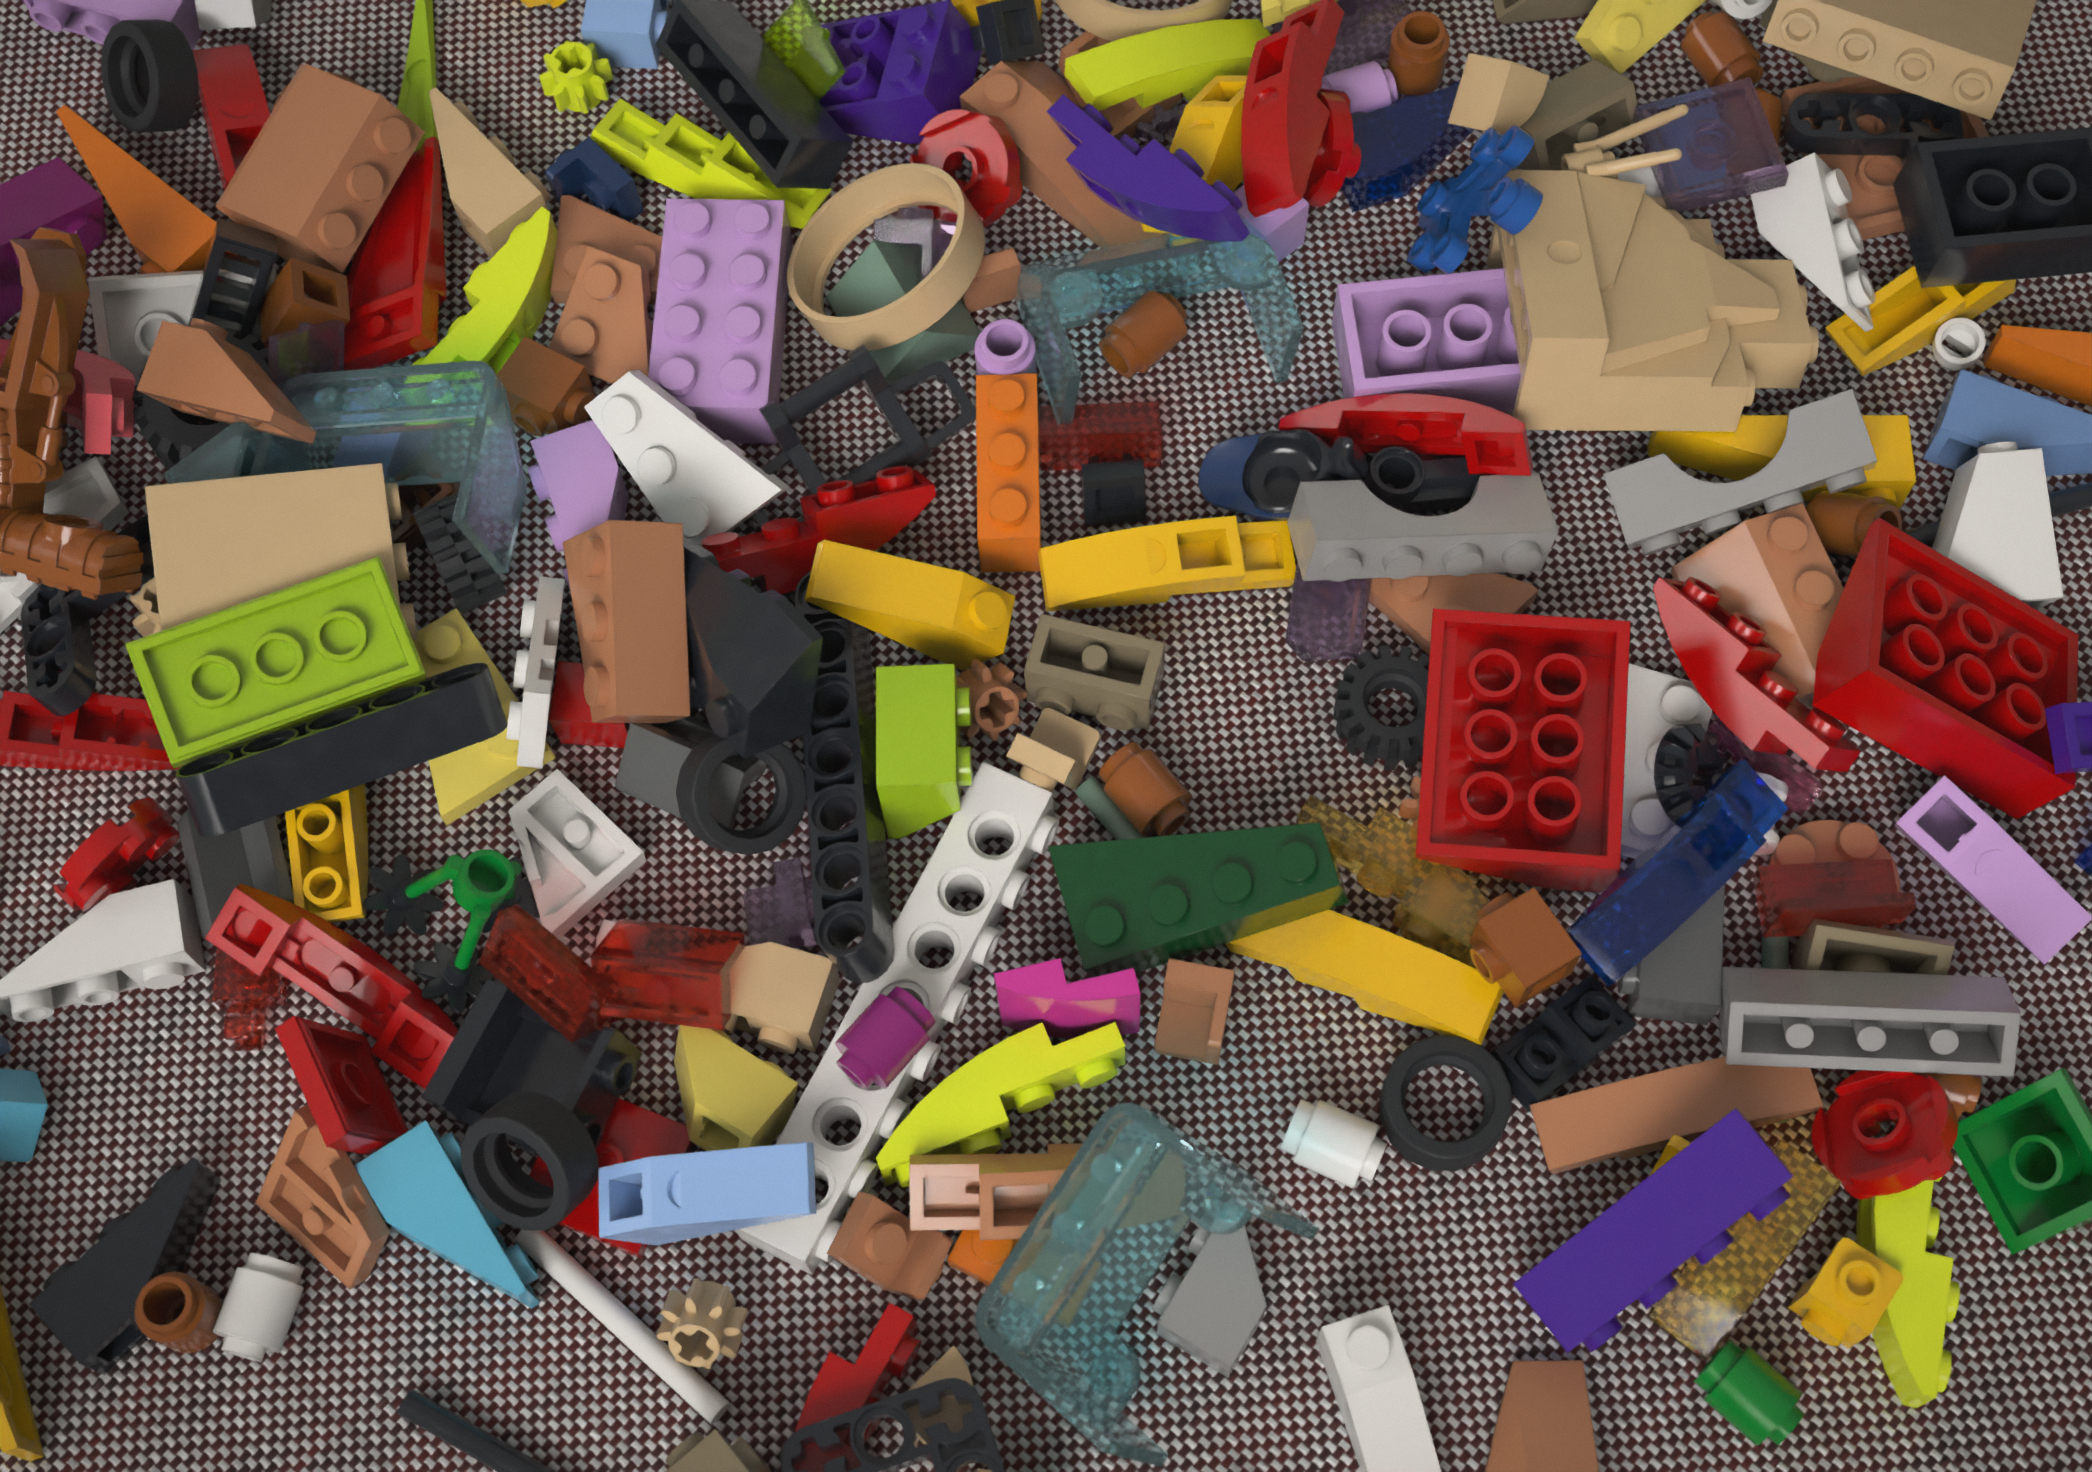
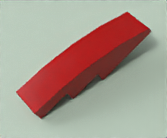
[0,691,182,771]

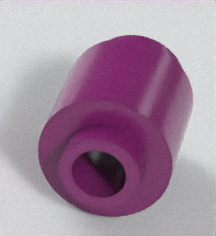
[835,986,936,1090]

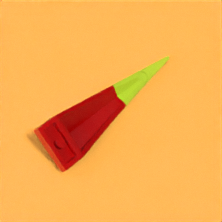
[328,0,447,380]

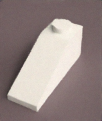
[1316,1305,1441,1472]

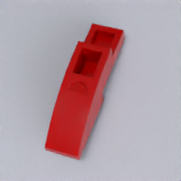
[1241,0,1344,218]
[192,44,270,256]
[701,466,936,594]
[1652,577,1862,772]
[795,1302,921,1472]

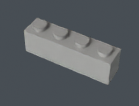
[1719,967,2021,1077]

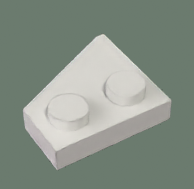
[508,769,646,944]

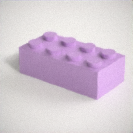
[648,199,792,444]
[1332,268,1521,411]

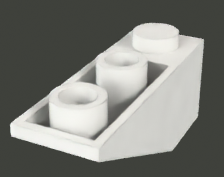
[1748,152,1875,332]
[0,879,205,1022]

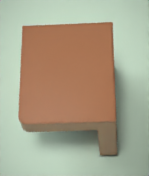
[1154,958,1235,1065]

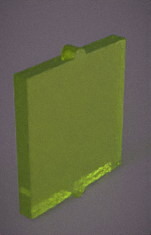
[761,0,846,101]

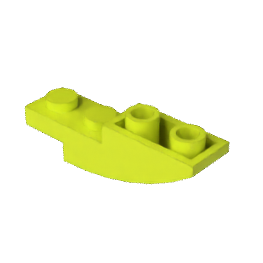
[400,206,557,422]
[876,1022,1125,1187]
[1856,1177,1960,1408]

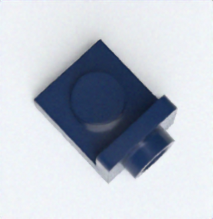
[545,137,644,222]

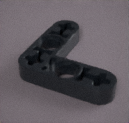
[1782,92,1964,165]
[21,514,155,716]
[780,1378,1005,1472]

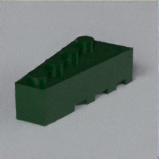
[1048,823,1349,978]

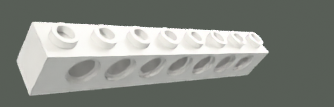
[735,762,1059,1275]

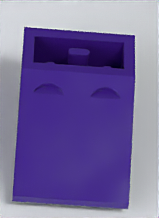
[795,0,982,144]

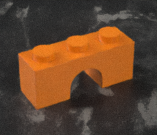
[976,373,1042,573]

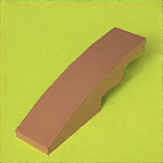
[1530,1057,1824,1175]

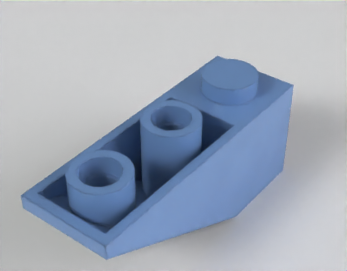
[1922,369,2092,476]

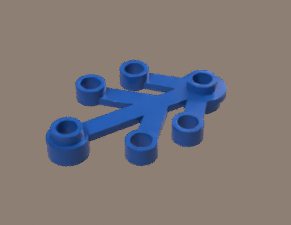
[1407,125,1543,274]

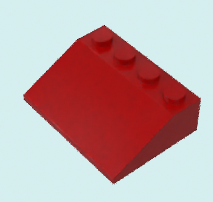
[1813,518,2079,819]
[1415,608,1631,894]

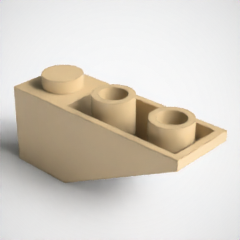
[429,87,550,258]
[619,942,840,1054]

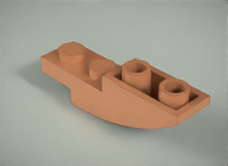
[909,1142,1185,1240]

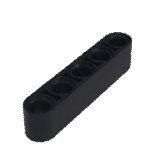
[175,663,508,837]

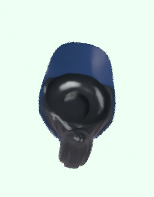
[1198,429,1368,522]

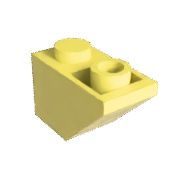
[674,1014,798,1151]

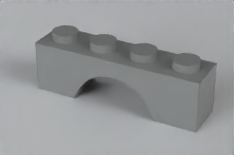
[1603,388,1877,555]
[1287,474,1559,582]

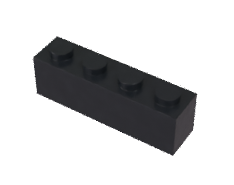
[655,0,853,189]

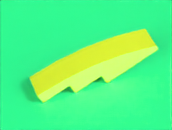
[1064,19,1271,111]
[590,98,832,229]

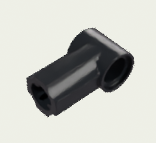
[1365,446,1487,514]

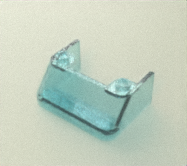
[1016,234,1304,429]
[250,361,526,574]
[975,1103,1320,1467]

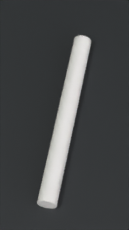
[515,1230,730,1425]

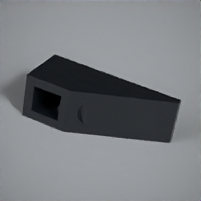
[29,1157,221,1375]

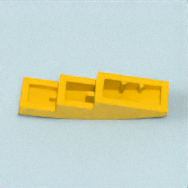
[1226,910,1504,1045]

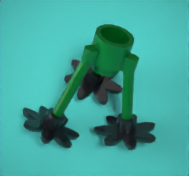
[363,849,540,1014]

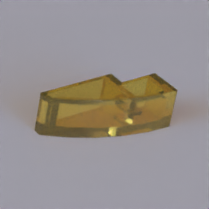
[1648,1139,1842,1361]

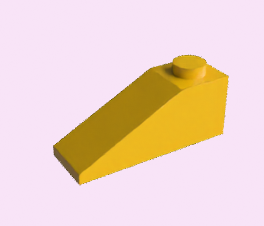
[805,540,1015,671]

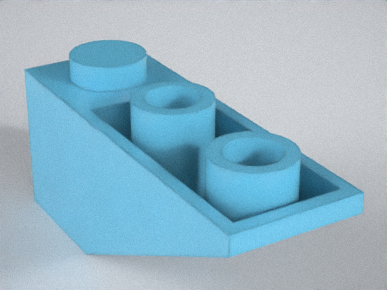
[354,1120,540,1308]

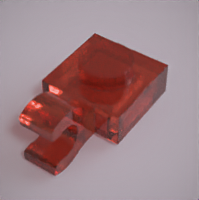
[212,947,287,1051]

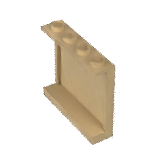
[1762,0,2037,120]
[145,463,418,641]

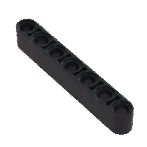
[795,571,894,983]

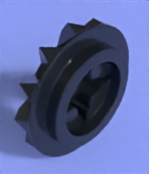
[1654,723,1730,828]

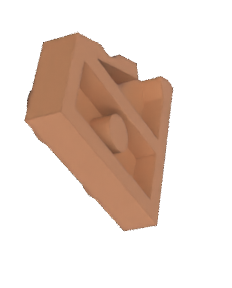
[551,195,662,304]

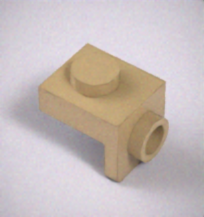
[1006,708,1101,793]

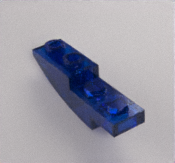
[1566,759,1789,986]

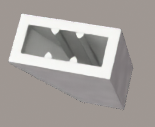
[1932,442,2063,609]

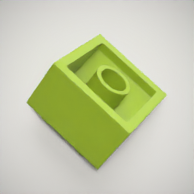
[876,663,973,839]

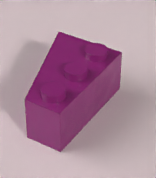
[0,157,107,326]

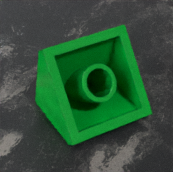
[1953,1068,2092,1255]

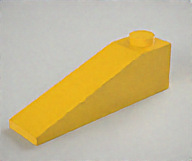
[1647,415,1916,510]

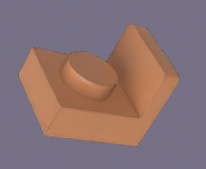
[827,1191,953,1301]

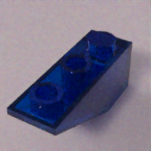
[1341,80,1475,212]

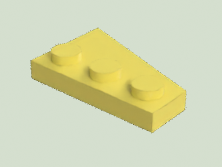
[1574,0,1706,74]
[413,608,555,826]

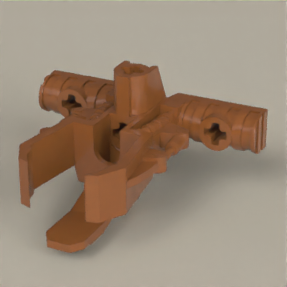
[0,227,143,600]

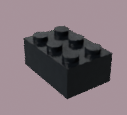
[1893,127,2092,288]

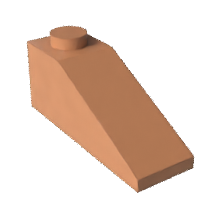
[136,318,317,444]

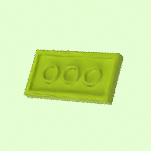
[125,556,426,768]

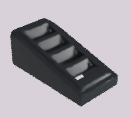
[188,219,278,339]

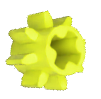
[539,41,614,114]

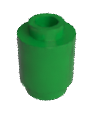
[1693,1339,1805,1446]

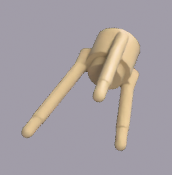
[1561,104,1689,211]

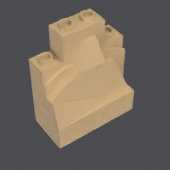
[1487,170,1819,432]

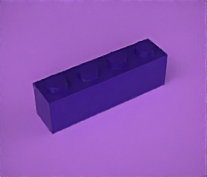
[1513,1107,1793,1353]

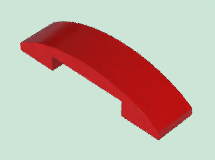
[1279,393,1533,476]
[204,883,458,1089]

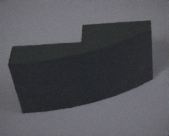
[1490,975,1637,1113]

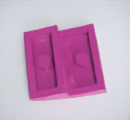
[994,958,1141,1039]

